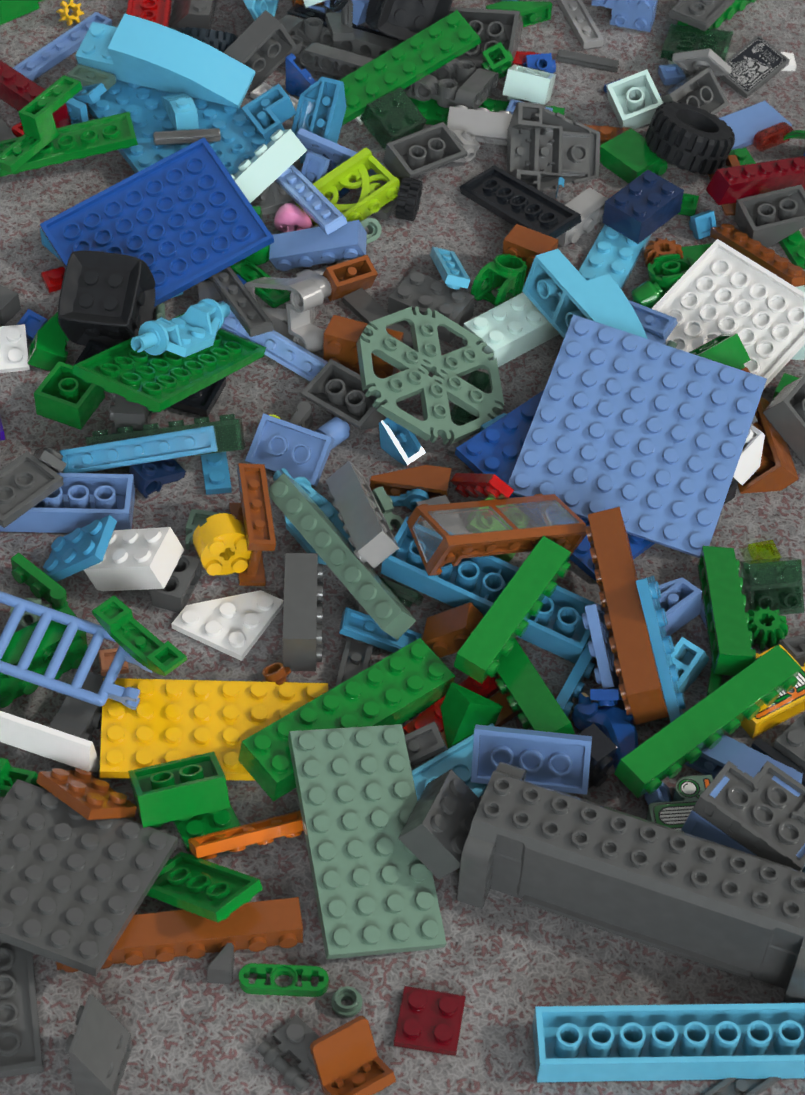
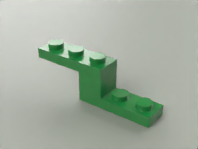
[0,75,82,173]

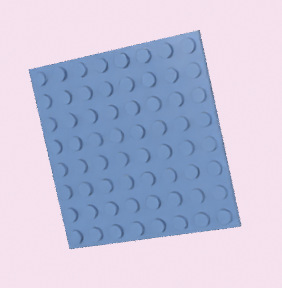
[508,314,767,558]

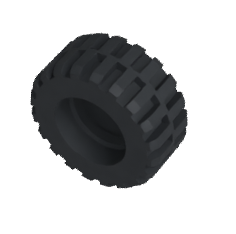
[645,101,735,175]

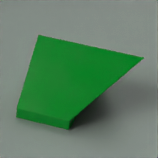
[440,682,503,749]

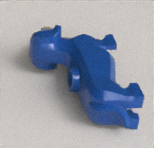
[572,693,638,770]

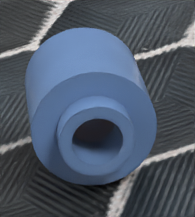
[315,417,350,450]

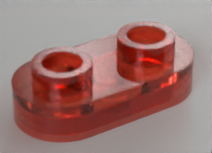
[753,122,793,152]

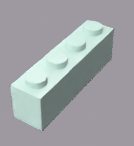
[230,129,307,203]

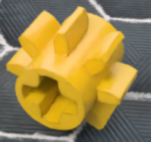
[56,0,84,26]

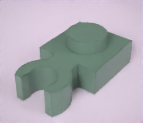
[185,509,217,550]

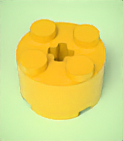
[193,513,251,576]

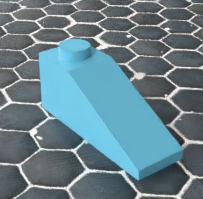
[161,93,199,131]
[671,637,710,693]

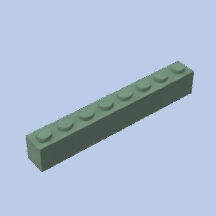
[268,473,417,640]

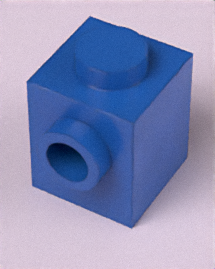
[522,53,556,74]

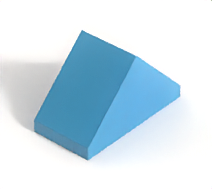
[379,418,426,466]

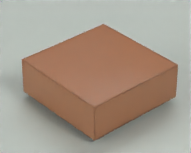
[98,648,129,676]

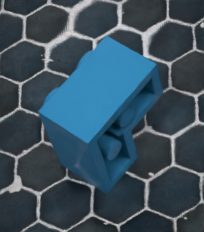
[242,84,297,142]

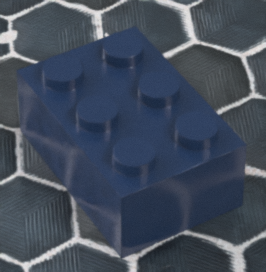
[602,170,684,244]

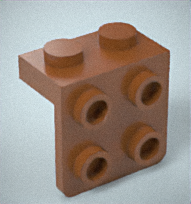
[310,1016,396,1095]

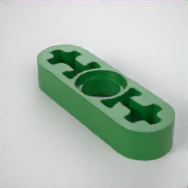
[239,963,329,997]

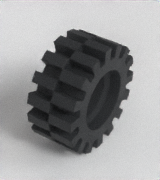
[395,177,423,222]

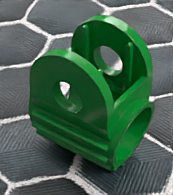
[471,254,527,307]

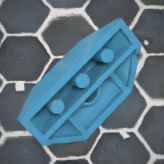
[291,76,346,164]

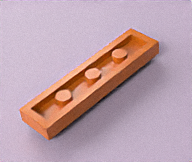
[188,811,304,860]

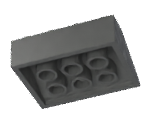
[448,7,523,69]

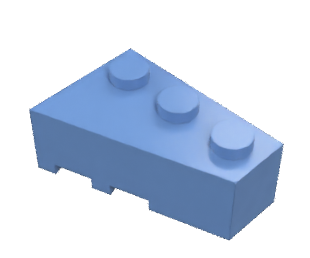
[659,577,702,636]

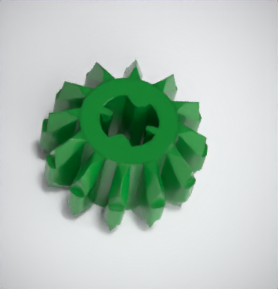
[748,605,788,651]

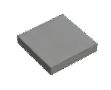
[672,48,732,77]

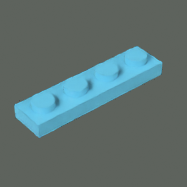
[430,246,470,290]

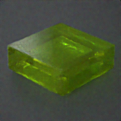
[747,540,782,568]

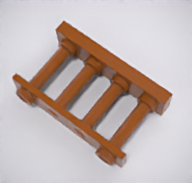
[229,463,276,586]

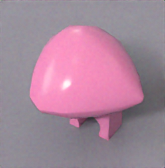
[274,203,313,233]

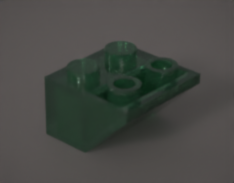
[740,557,804,615]

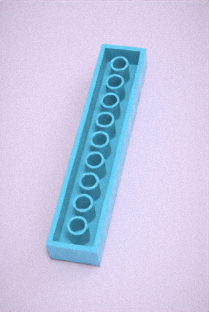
[532,1003,805,1082]

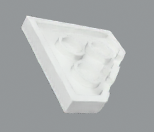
[171,590,284,661]

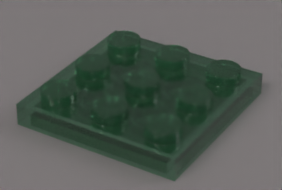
[661,24,733,62]

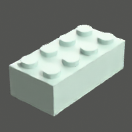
[462,293,559,367]

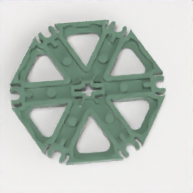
[356,306,504,445]

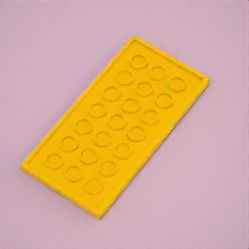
[100,678,328,781]

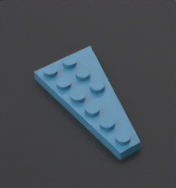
[636,576,686,722]

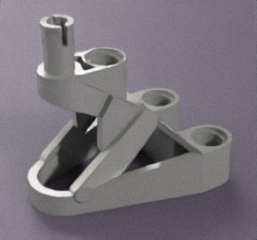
[244,265,332,353]

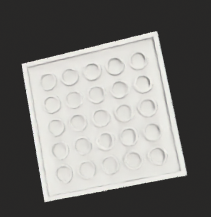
[652,239,805,388]

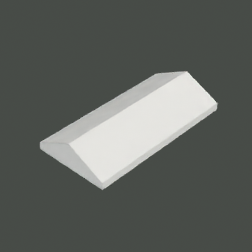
[0,711,100,772]

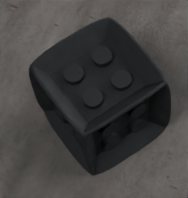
[365,0,453,41]
[58,251,155,347]

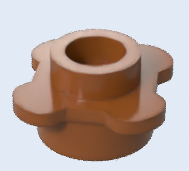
[261,662,291,685]

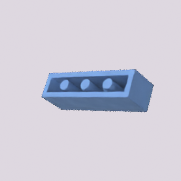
[269,220,367,271]
[685,735,803,784]

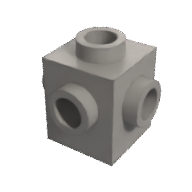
[451,130,481,163]

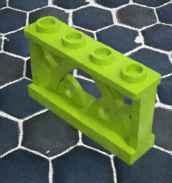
[295,147,400,226]

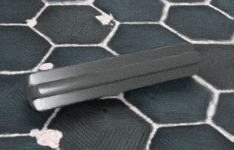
[557,49,619,72]
[153,128,221,145]

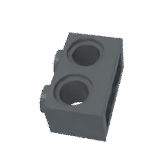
[148,554,202,613]

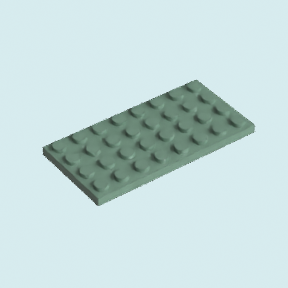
[288,724,447,960]

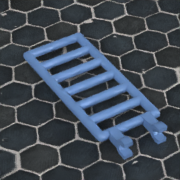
[0,591,153,710]

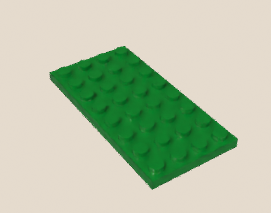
[73,313,266,413]

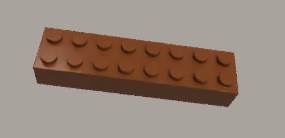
[585,507,669,725]

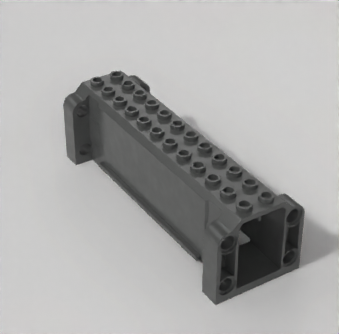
[457,761,805,1003]

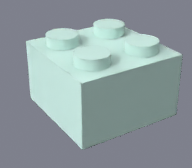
[502,64,556,105]
[606,69,663,130]

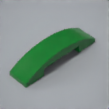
[92,595,187,676]

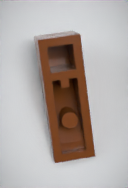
[370,465,452,499]

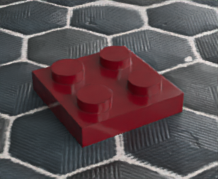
[394,986,466,1056]

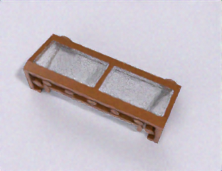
[407,494,587,576]

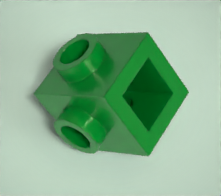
[481,42,513,78]

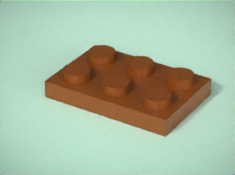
[36,768,137,820]

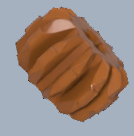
[643,238,683,267]

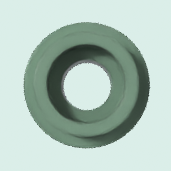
[331,986,363,1018]

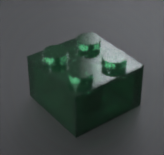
[360,87,427,150]

